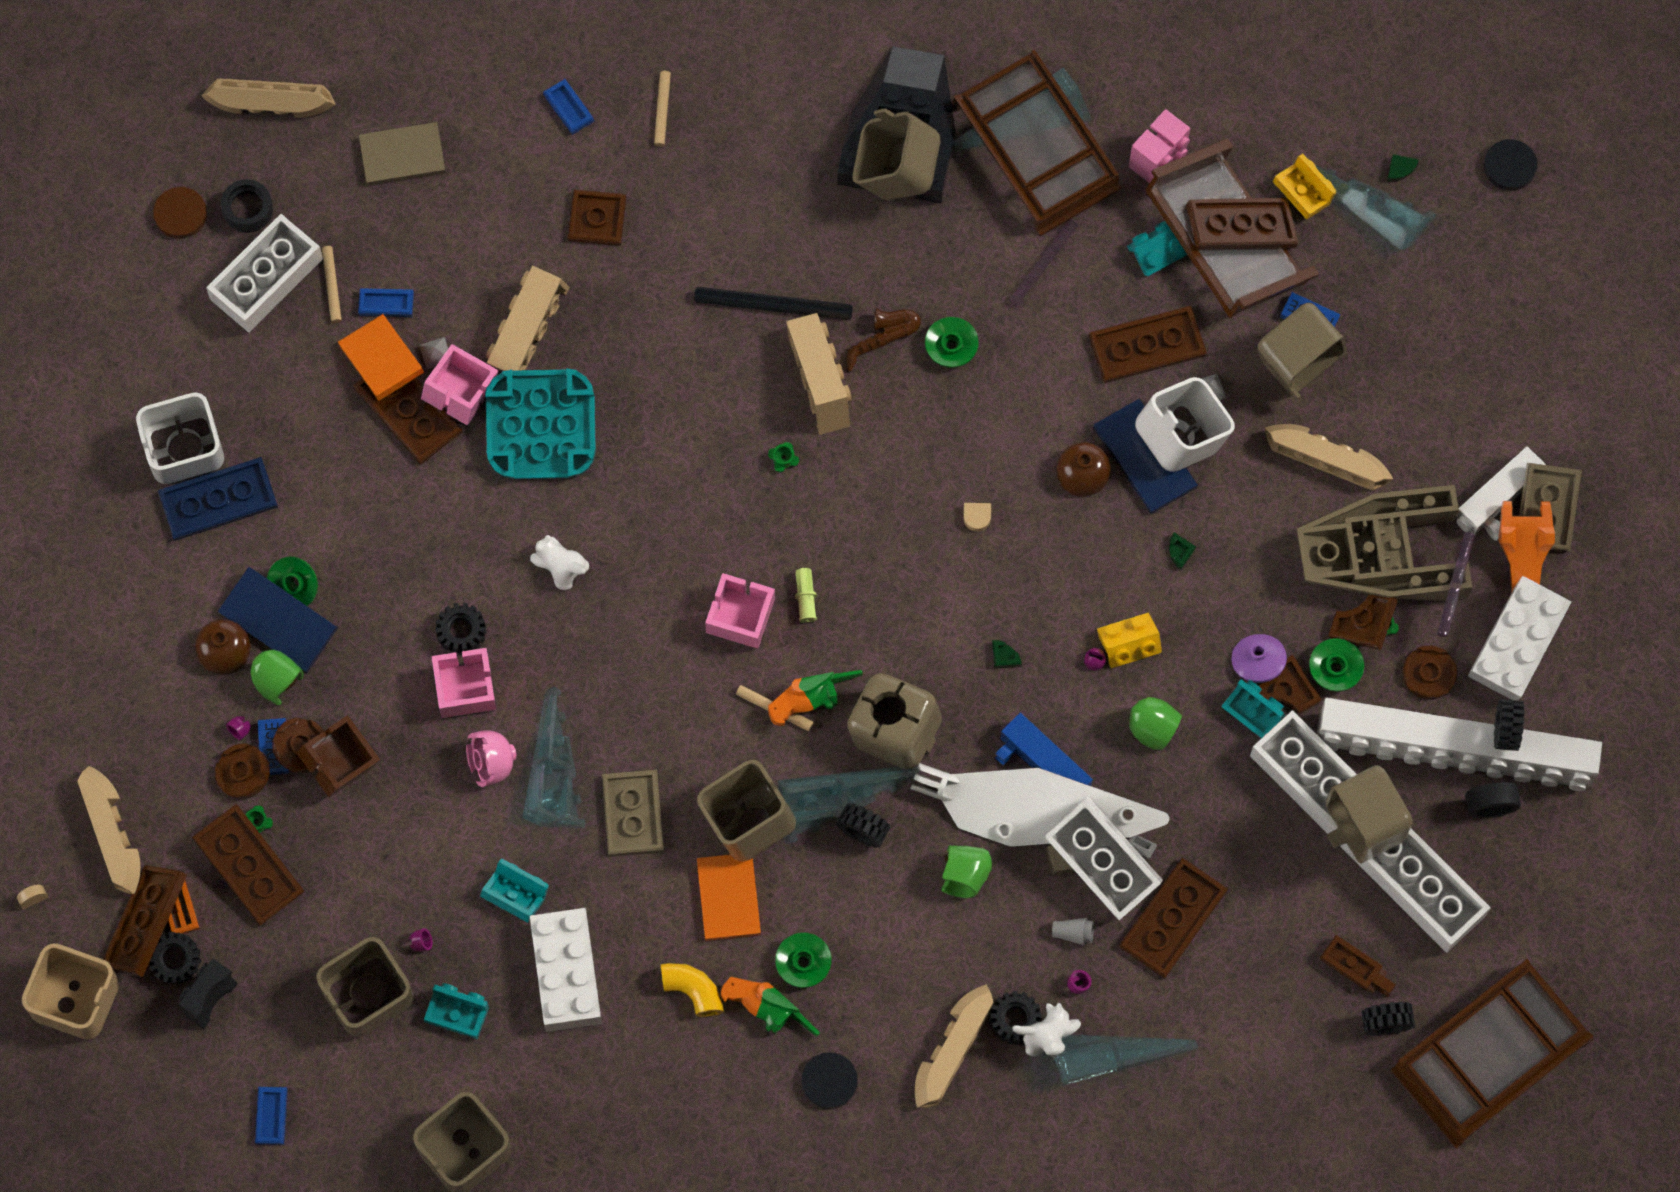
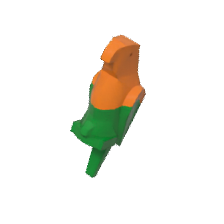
[768,670,863,726]
[720,977,820,1037]

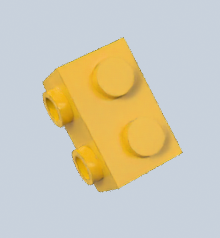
[1272,154,1336,219]
[1097,612,1162,668]

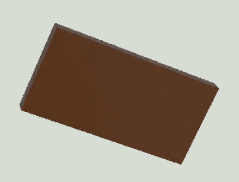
[1186,198,1299,250]
[1088,306,1207,383]
[353,378,463,465]
[192,803,305,926]
[1119,857,1228,979]
[103,865,187,977]

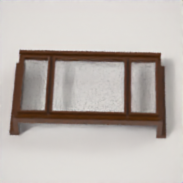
[952,49,1122,236]
[1145,139,1319,318]
[1391,959,1594,1149]

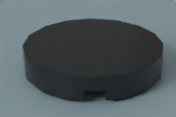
[1484,139,1537,191]
[802,1052,858,1109]

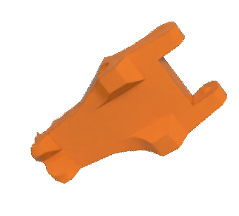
[1498,501,1555,593]

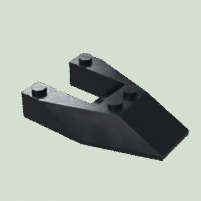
[837,46,956,203]

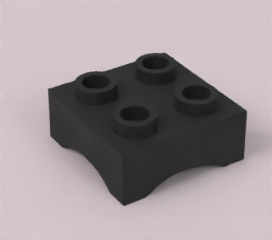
[179,959,238,1029]

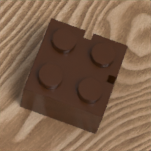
[297,715,380,798]

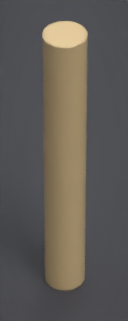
[654,71,671,147]
[322,246,342,323]
[736,685,814,732]

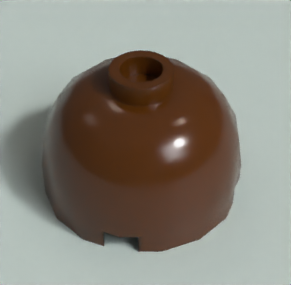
[1056,442,1111,497]
[195,619,251,675]

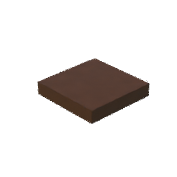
[568,190,627,246]

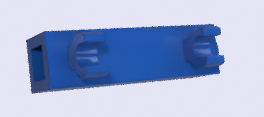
[995,712,1093,786]

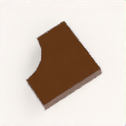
[1328,594,1398,651]
[1245,655,1322,715]

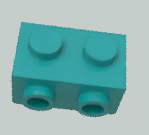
[1127,221,1187,276]
[1221,679,1286,739]
[480,859,549,923]
[424,983,489,1039]

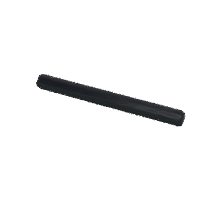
[694,287,853,320]

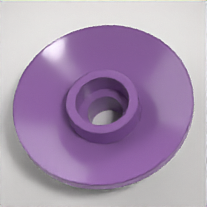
[1232,634,1287,683]

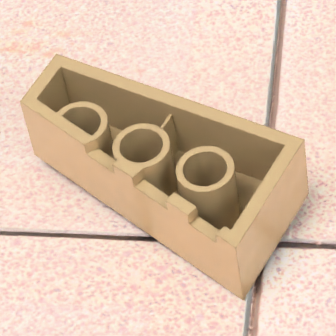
[486,266,570,372]
[786,313,852,435]

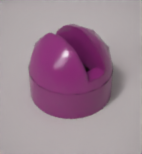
[1084,648,1106,671]
[226,716,251,741]
[408,928,433,952]
[1067,970,1092,995]

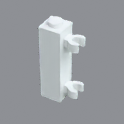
[1456,447,1546,541]

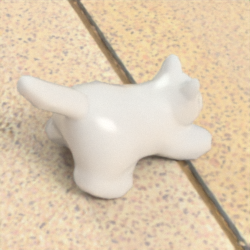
[530,535,589,590]
[1012,1003,1081,1057]

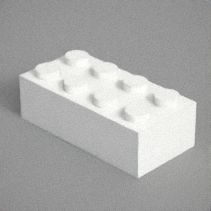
[206,214,323,333]
[1468,576,1571,700]
[1044,797,1163,920]
[530,908,602,1032]

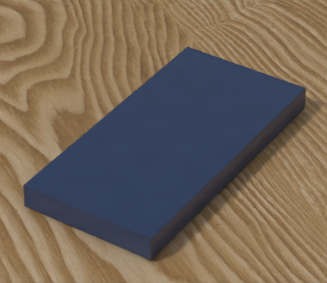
[1093,399,1198,514]
[157,457,278,541]
[218,567,338,673]

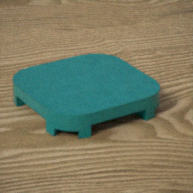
[485,368,596,479]

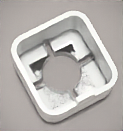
[1135,377,1235,472]
[136,393,224,484]

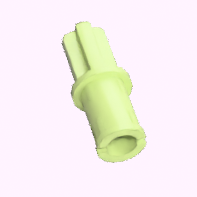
[795,568,817,623]

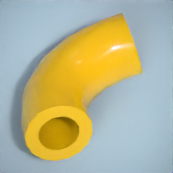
[661,963,724,1017]

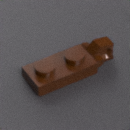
[1320,935,1396,997]

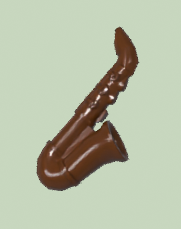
[846,308,921,372]

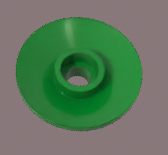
[925,317,979,368]
[267,556,318,606]
[1309,638,1364,692]
[775,933,832,988]

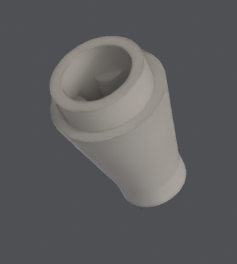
[1052,918,1094,946]

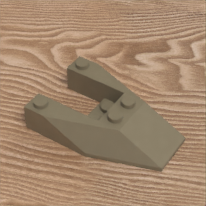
[1297,485,1473,601]

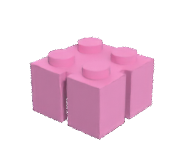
[1129,109,1190,183]
[421,344,498,425]
[705,573,775,649]
[432,648,496,718]

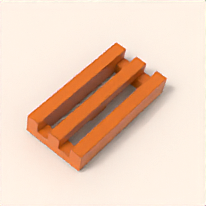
[168,881,200,934]

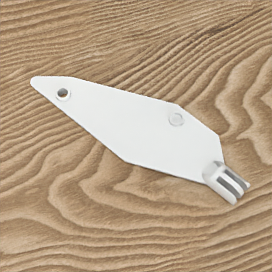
[910,763,1169,847]

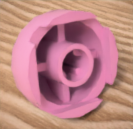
[466,730,516,787]

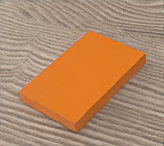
[338,314,424,401]
[697,855,761,941]

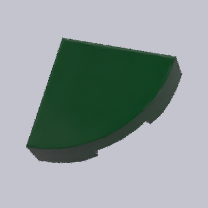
[1387,154,1419,182]
[1169,532,1197,570]
[992,640,1022,668]

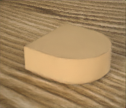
[964,503,991,532]
[17,885,48,910]

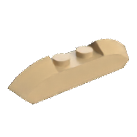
[202,79,335,118]
[1265,424,1393,491]
[77,766,140,894]
[915,984,993,1108]

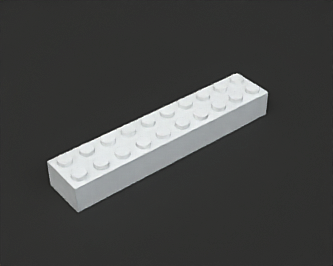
[1317,698,1602,791]
[1250,710,1491,953]

